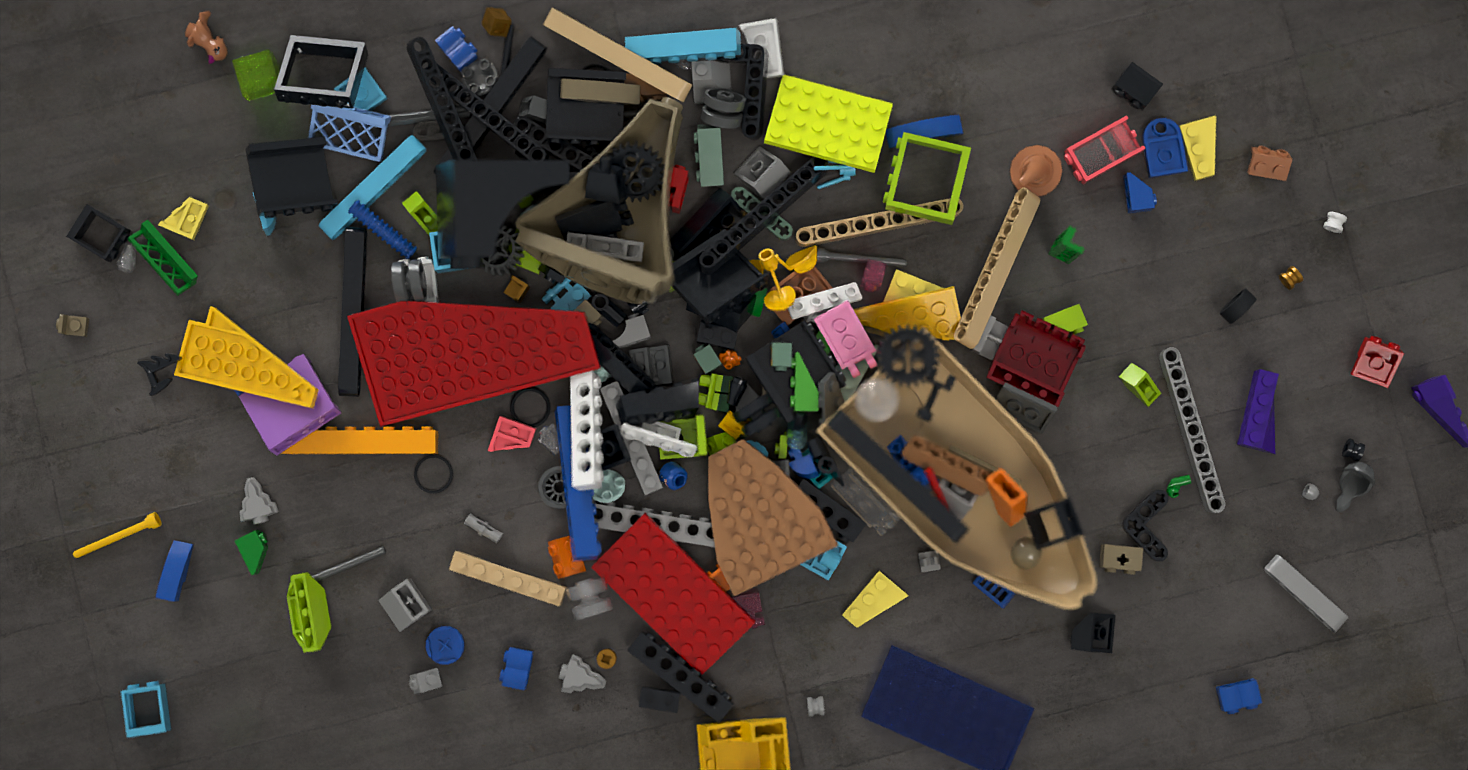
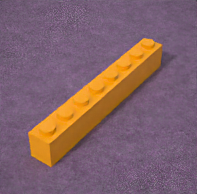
[281,426,438,454]

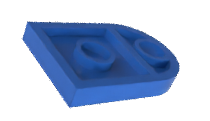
[1142,118,1188,178]

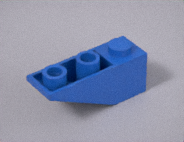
[887,435,940,492]

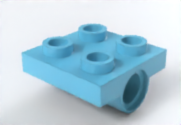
[800,541,847,581]

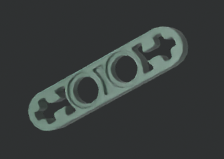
[731,187,793,240]

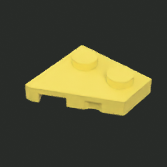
[159,197,209,240]

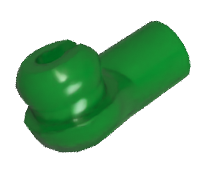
[1166,475,1191,498]

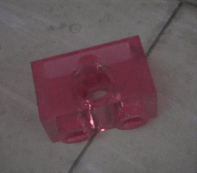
[860,259,887,293]

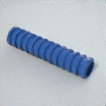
[348,200,417,259]

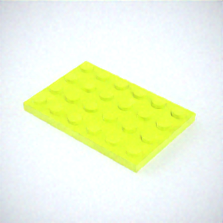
[764,75,893,173]

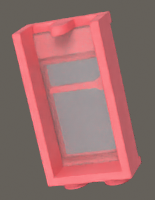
[1064,116,1146,185]

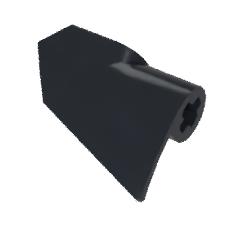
[806,436,845,486]

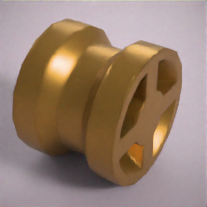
[1279,266,1303,290]
[597,648,617,669]

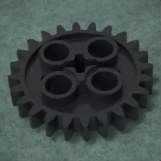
[607,141,665,202]
[876,324,941,389]

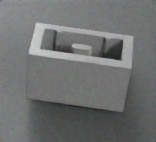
[378,578,432,632]

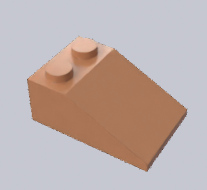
[766,267,833,326]

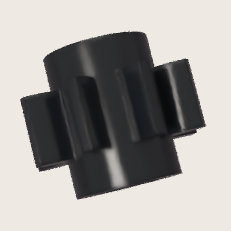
[627,301,650,315]

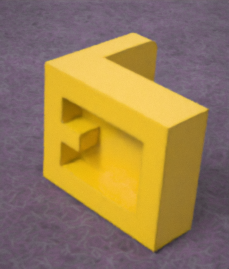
[718,411,750,439]

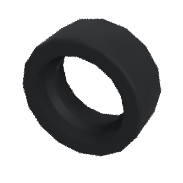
[1220,288,1257,324]

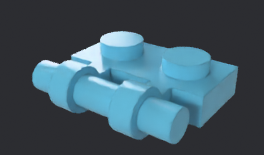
[542,278,592,311]

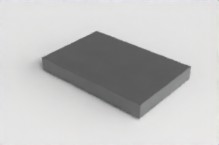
[995,383,1058,434]

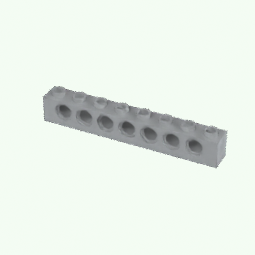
[592,499,715,547]

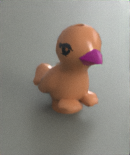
[185,11,227,64]

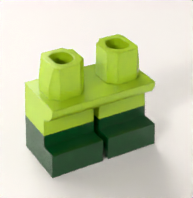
[699,373,732,413]

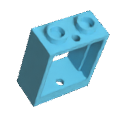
[121,681,171,738]

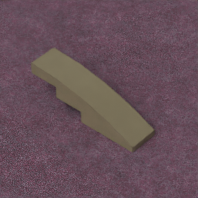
[560,79,640,105]

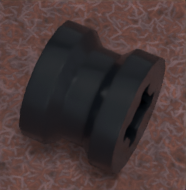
[1342,439,1365,462]

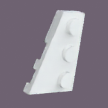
[739,18,784,78]

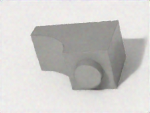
[613,313,651,348]

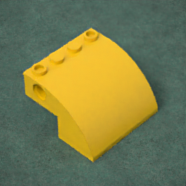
[696,718,790,770]

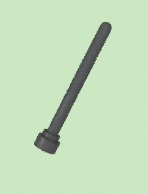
[817,247,907,267]

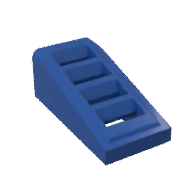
[972,575,1015,609]

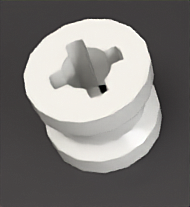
[1323,212,1347,233]

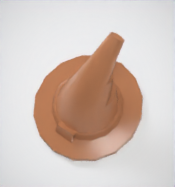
[1010,145,1062,197]

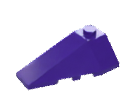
[1411,375,1468,448]

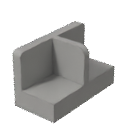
[971,315,1008,360]

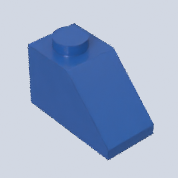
[1123,172,1157,214]

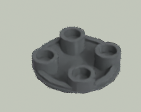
[461,59,498,96]

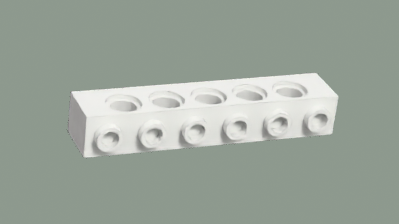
[570,371,604,491]

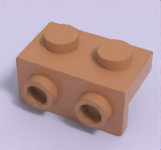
[1248,146,1292,181]

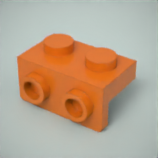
[548,536,586,579]

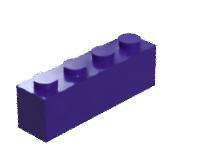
[1237,369,1279,454]

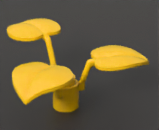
[749,245,817,311]

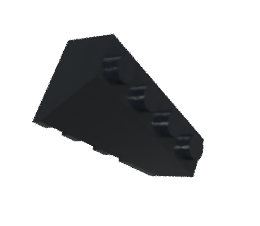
[670,188,747,257]
[616,378,699,426]

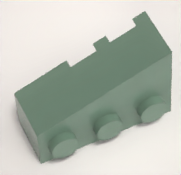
[694,124,724,187]

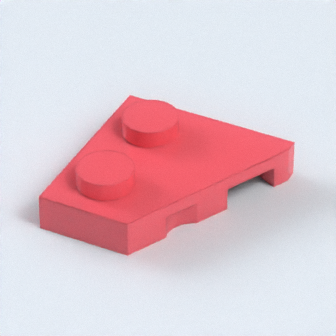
[488,416,537,452]

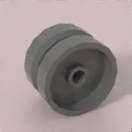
[700,88,746,129]
[391,259,427,302]

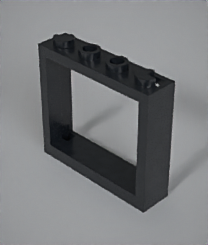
[274,35,368,109]

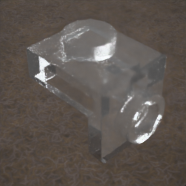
[538,423,559,456]

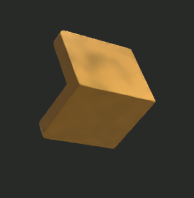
[482,7,512,37]
[503,275,530,303]

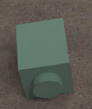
[771,343,792,371]
[693,344,722,375]

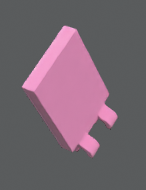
[814,300,877,378]

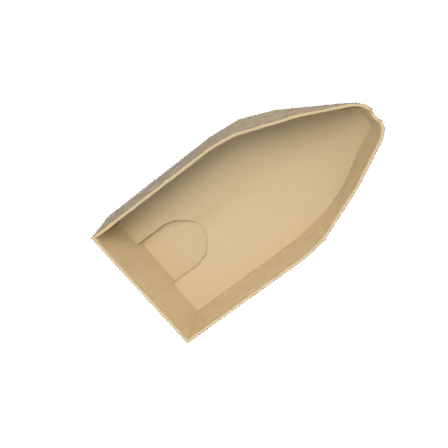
[817,326,1096,609]

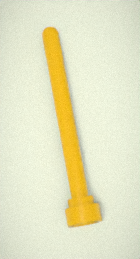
[73,512,162,558]

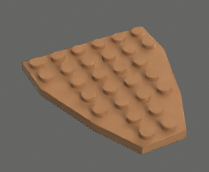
[708,439,838,596]

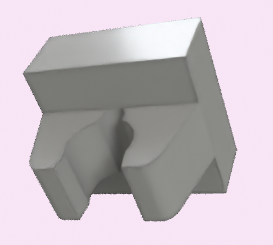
[918,550,941,572]

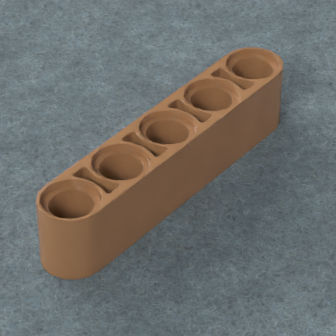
[902,436,992,496]

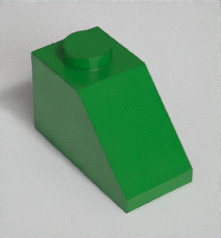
[235,530,268,575]

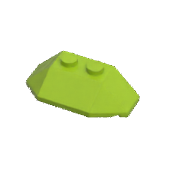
[287,572,331,653]

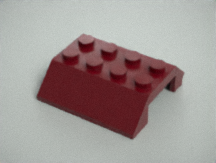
[986,310,1086,407]

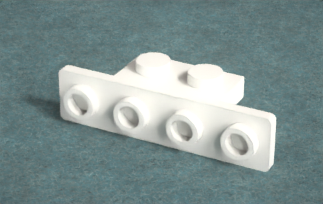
[787,282,862,323]
[620,421,697,457]

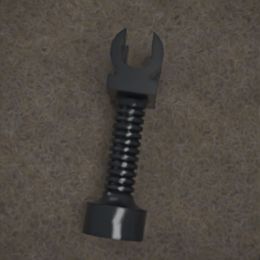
[916,368,956,422]

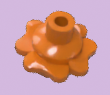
[719,350,741,369]

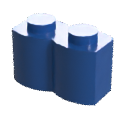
[435,26,478,72]
[499,647,534,690]
[1216,679,1262,714]

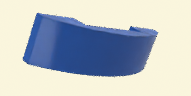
[885,115,963,149]

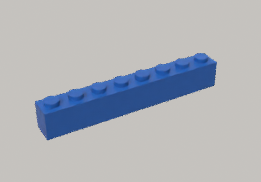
[554,405,601,561]

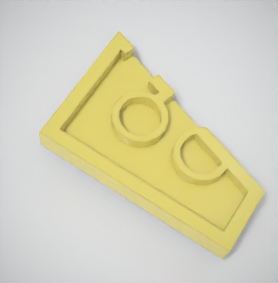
[883,269,943,302]

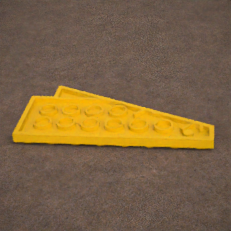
[174,306,319,409]

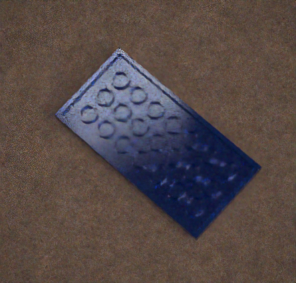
[861,645,1035,770]

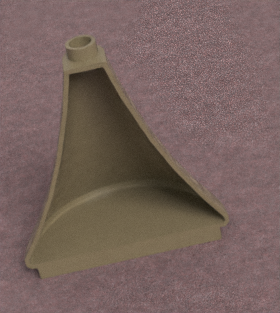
[516,97,683,304]

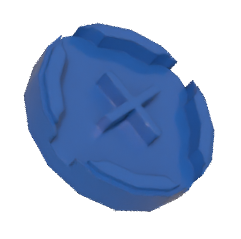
[426,626,465,665]

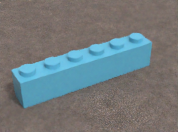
[625,28,741,65]

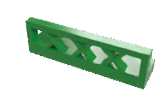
[128,220,198,296]
[1049,226,1084,265]

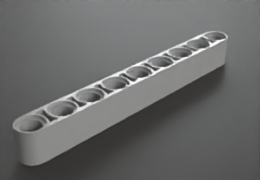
[1159,347,1225,513]

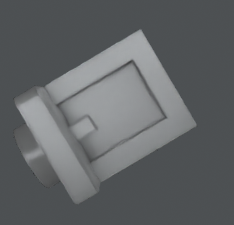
[409,668,442,694]

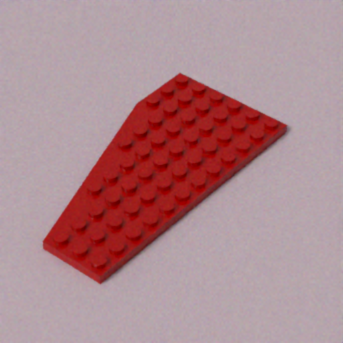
[347,301,601,427]

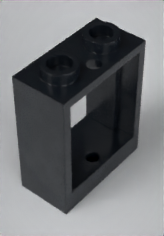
[66,204,131,263]
[1024,497,1084,550]

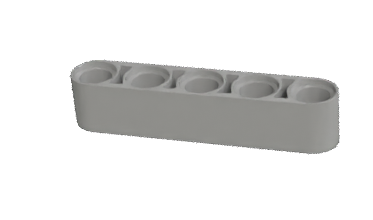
[1264,554,1348,632]

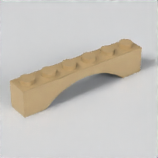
[449,551,567,606]

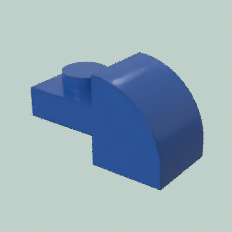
[788,440,820,479]

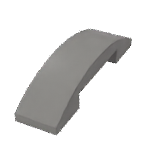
[567,232,644,262]

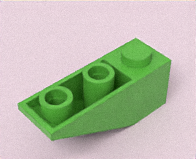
[790,352,818,412]

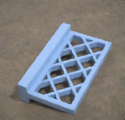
[308,105,391,162]

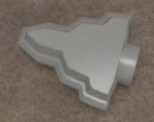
[239,477,279,525]
[559,654,607,693]

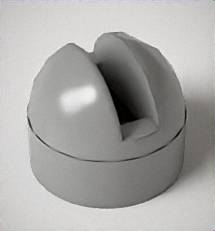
[1302,483,1319,500]

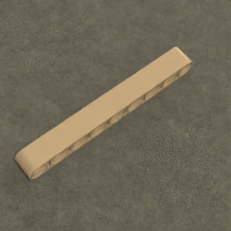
[543,8,692,102]
[954,188,1040,349]
[796,198,963,247]

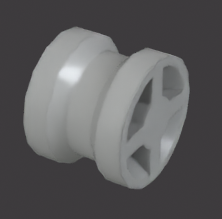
[807,696,825,717]

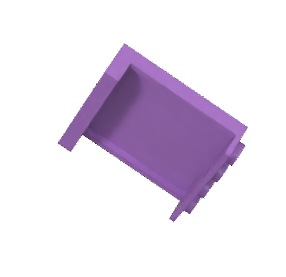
[239,354,341,456]

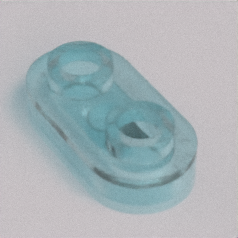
[786,418,807,449]

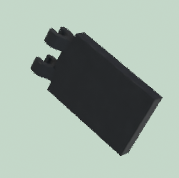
[555,198,634,242]

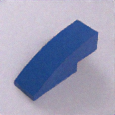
[155,540,194,602]

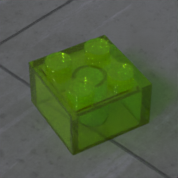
[232,49,279,101]

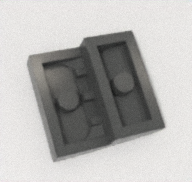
[629,345,674,386]

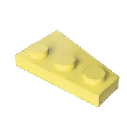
[1179,115,1216,181]
[842,571,909,627]

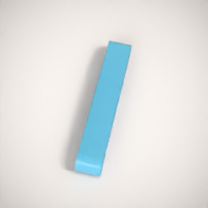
[318,135,426,240]

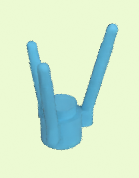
[814,161,856,189]

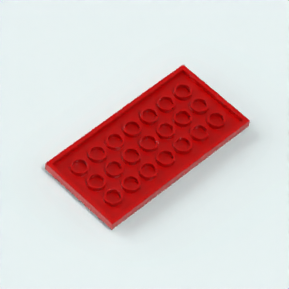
[591,513,756,676]

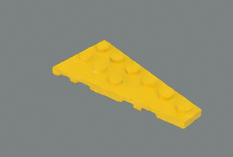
[853,286,961,341]

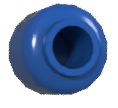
[659,461,687,490]

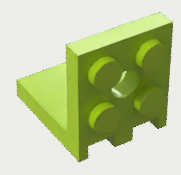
[658,415,707,460]

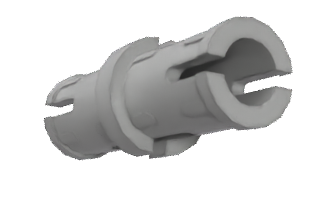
[464,513,503,544]

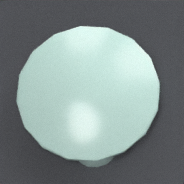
[592,469,625,503]

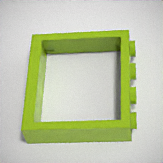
[883,132,971,225]

